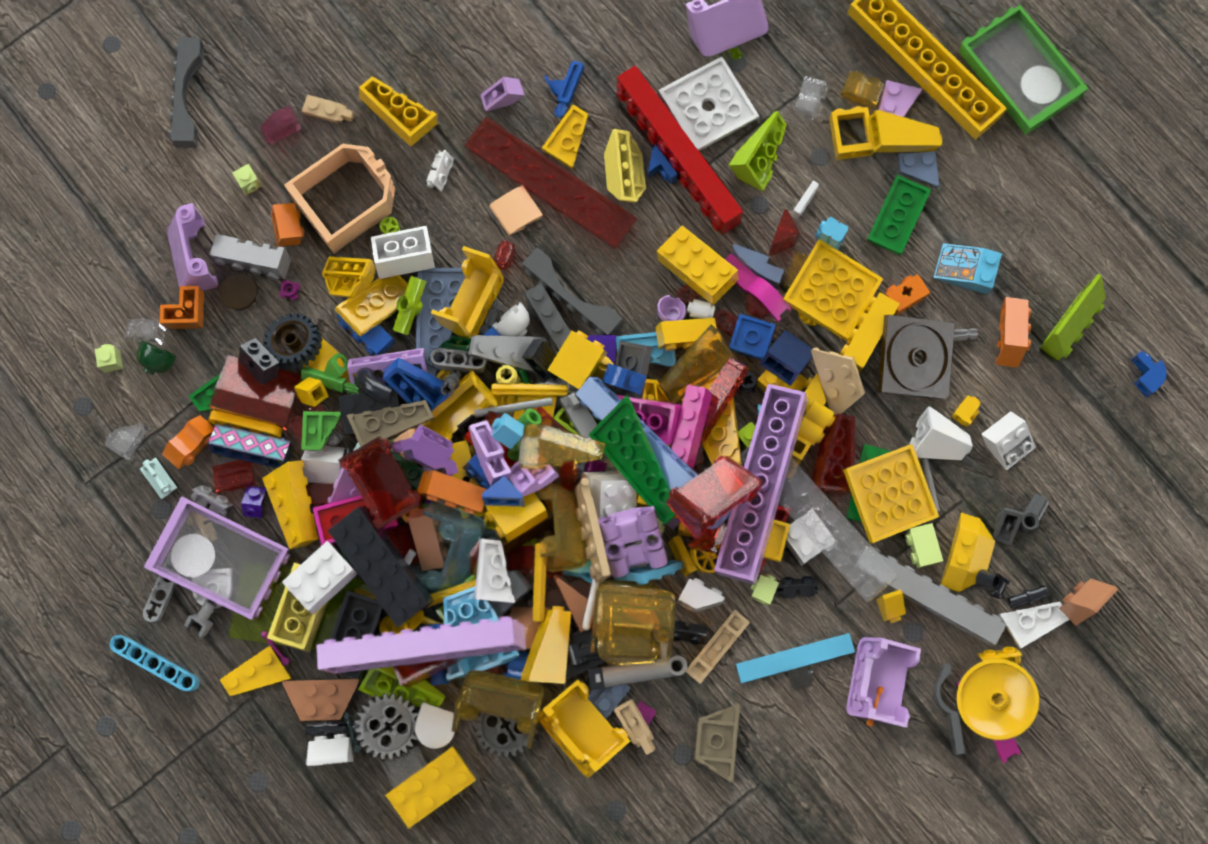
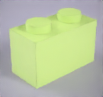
[905,523,943,569]

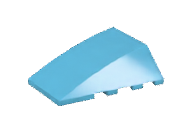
[443,586,519,681]

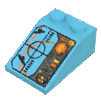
[933,243,1002,295]

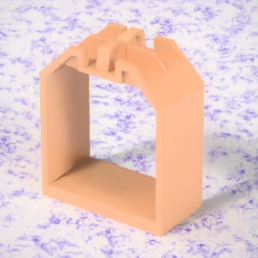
[284,144,396,254]

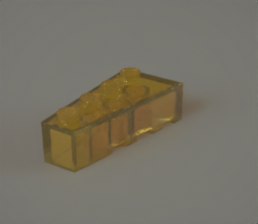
[658,324,737,404]

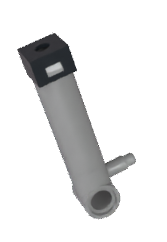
[586,642,687,690]

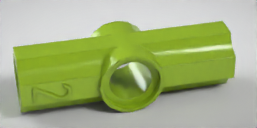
[393,276,427,335]

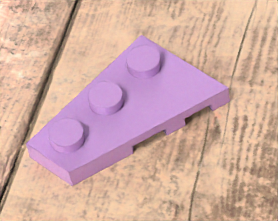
[879,80,922,117]

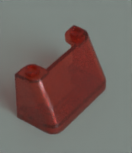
[338,436,422,530]
[666,455,764,539]

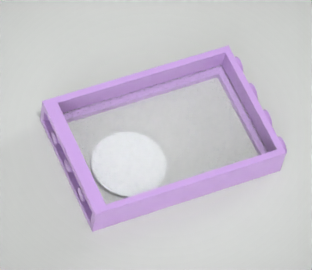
[144,497,291,620]

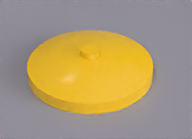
[957,659,1040,741]

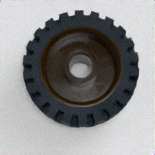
[263,313,322,371]

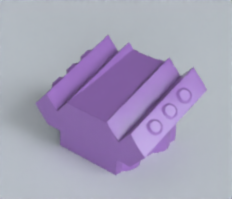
[391,424,458,476]

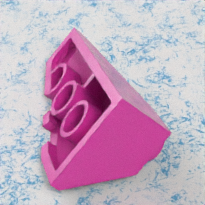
[617,395,682,445]

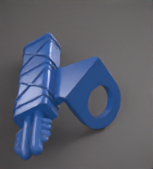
[544,61,584,118]

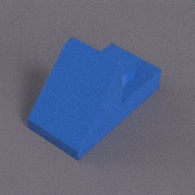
[648,146,677,184]

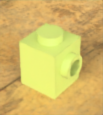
[233,164,262,195]
[95,344,123,373]
[750,574,779,606]

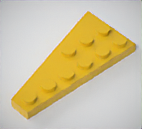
[679,366,743,494]

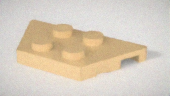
[811,348,865,418]

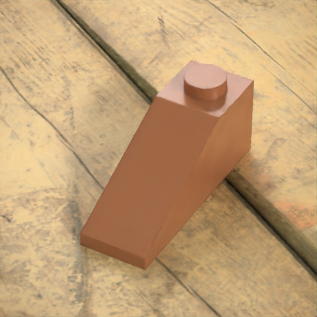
[553,575,602,632]

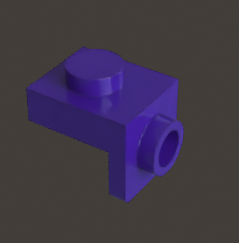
[241,486,267,518]

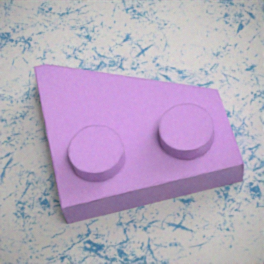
[328,462,366,504]

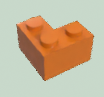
[159,286,204,329]

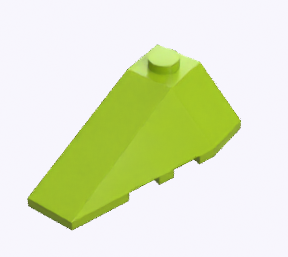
[728,111,787,191]
[358,665,445,708]

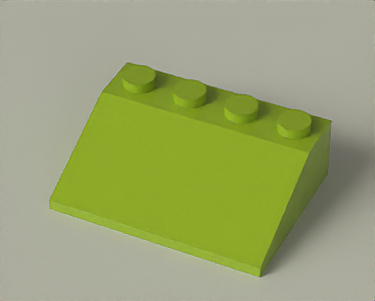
[1040,273,1106,361]

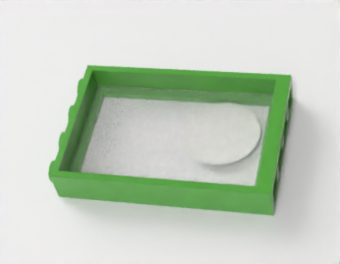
[958,5,1089,135]

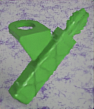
[301,353,360,394]

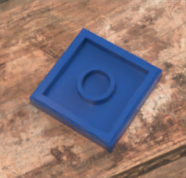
[728,313,776,360]

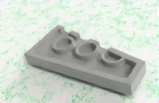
[468,335,546,374]

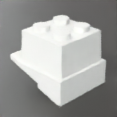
[581,471,637,519]

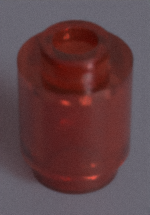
[493,241,516,270]

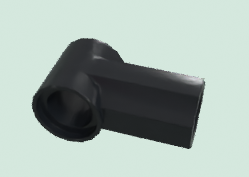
[567,639,607,666]

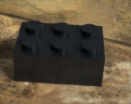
[339,388,401,435]

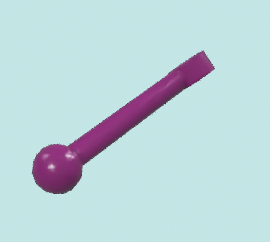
[261,631,289,665]

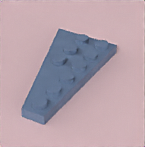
[416,268,465,376]

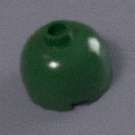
[136,341,177,375]

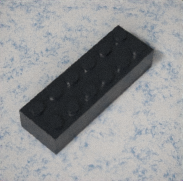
[328,506,434,627]

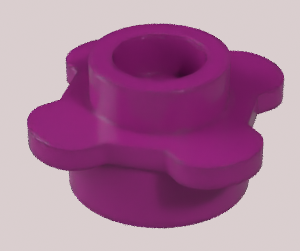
[279,280,300,300]

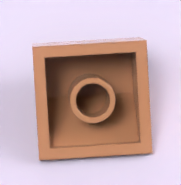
[1059,579,1118,626]

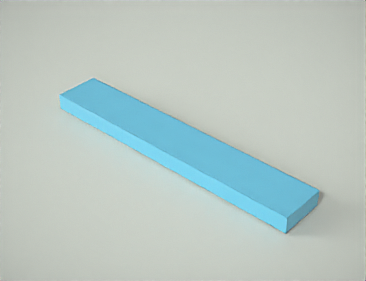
[735,633,855,683]

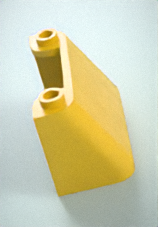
[537,680,630,778]

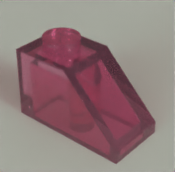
[260,105,302,144]

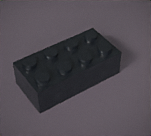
[330,591,385,680]

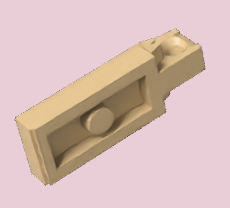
[302,95,355,123]
[614,699,655,755]

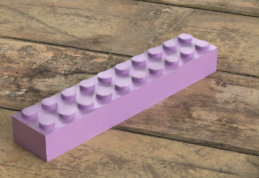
[714,384,808,585]
[317,617,526,674]

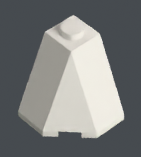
[909,406,972,460]

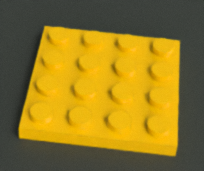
[783,239,883,341]
[843,444,939,543]

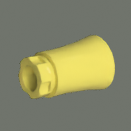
[495,365,522,384]

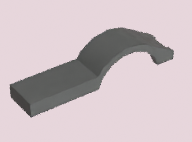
[932,663,965,755]

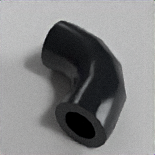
[355,367,392,405]

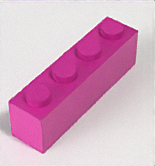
[671,385,712,468]

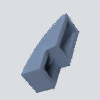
[731,244,784,289]

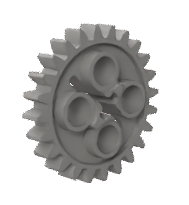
[354,693,418,759]

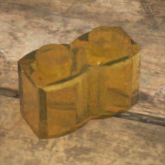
[840,71,884,108]

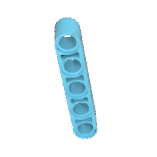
[110,635,200,692]

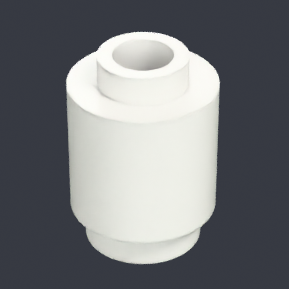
[687,299,715,319]

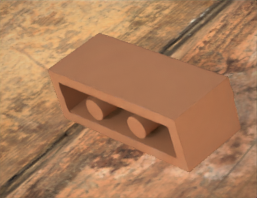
[408,507,449,571]

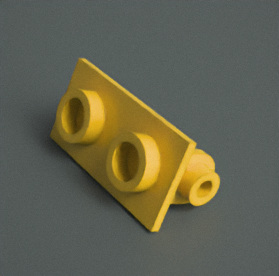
[977,646,1022,664]

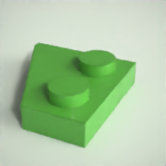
[301,411,342,451]

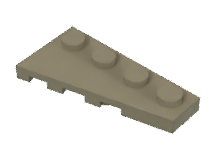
[347,400,434,449]

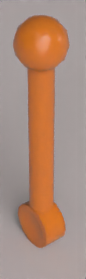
[866,686,883,727]

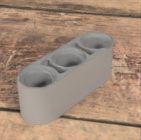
[430,348,486,374]

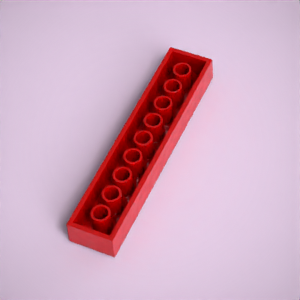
[616,65,743,235]

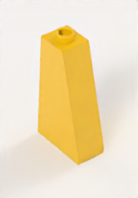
[868,110,942,152]
[521,606,571,684]

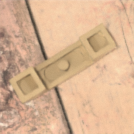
[686,610,750,684]

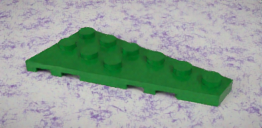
[588,396,680,525]

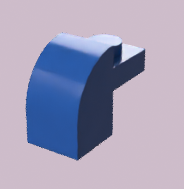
[1131,351,1167,398]
[602,363,646,394]

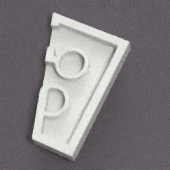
[475,539,515,603]

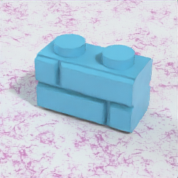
[815,217,848,250]

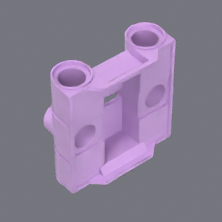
[598,506,668,577]

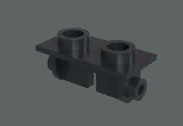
[777,576,819,598]
[665,620,707,645]

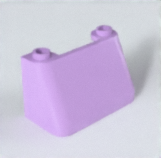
[686,0,768,56]
[167,203,219,291]
[846,637,921,728]

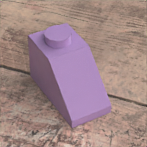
[480,77,524,111]

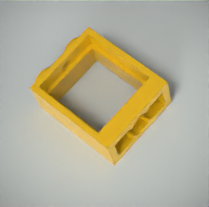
[829,106,874,160]

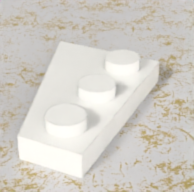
[999,602,1070,649]

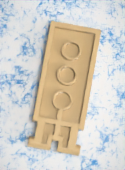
[574,478,611,583]

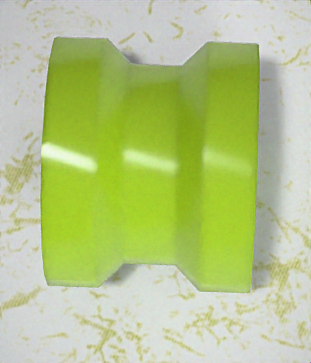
[380,217,400,234]

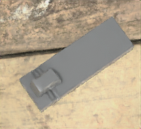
[560,391,597,450]

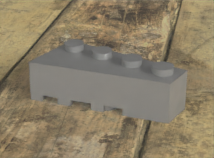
[209,234,292,281]

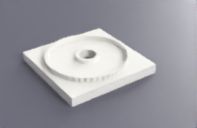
[658,57,759,151]

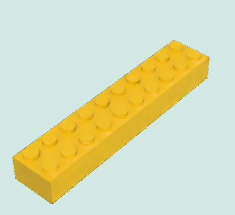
[848,0,1007,140]

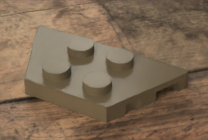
[695,704,740,782]

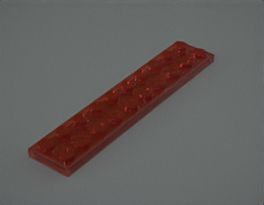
[464,117,637,249]

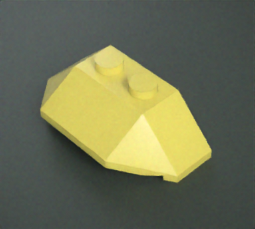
[604,129,646,203]

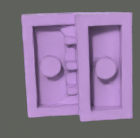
[509,451,559,496]

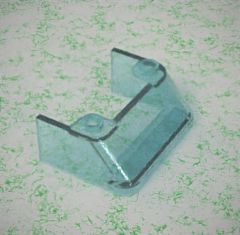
[410,501,486,590]

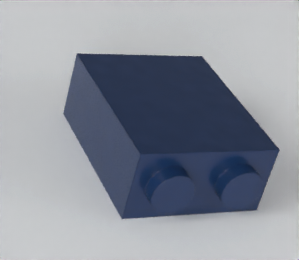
[760,330,813,386]

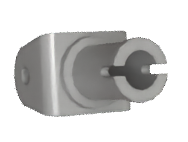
[184,599,217,638]

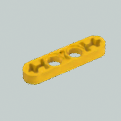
[208,411,283,438]

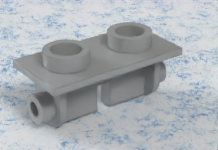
[191,485,233,517]

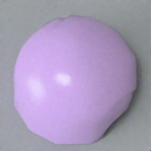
[657,295,686,321]

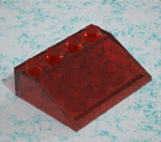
[210,355,302,430]

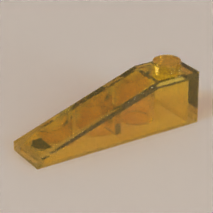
[519,424,606,469]

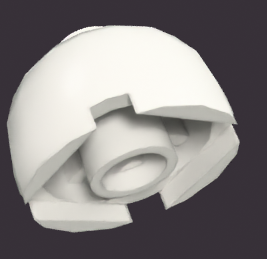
[492,302,530,336]

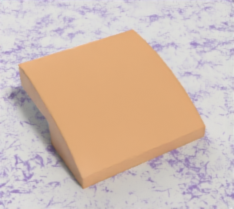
[489,185,543,236]

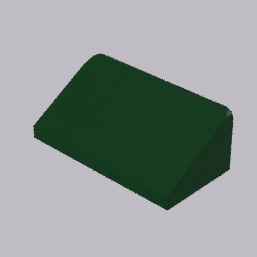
[441,336,471,351]

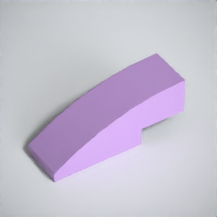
[469,420,511,486]

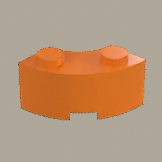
[162,415,214,469]

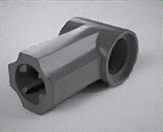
[1018,494,1049,533]

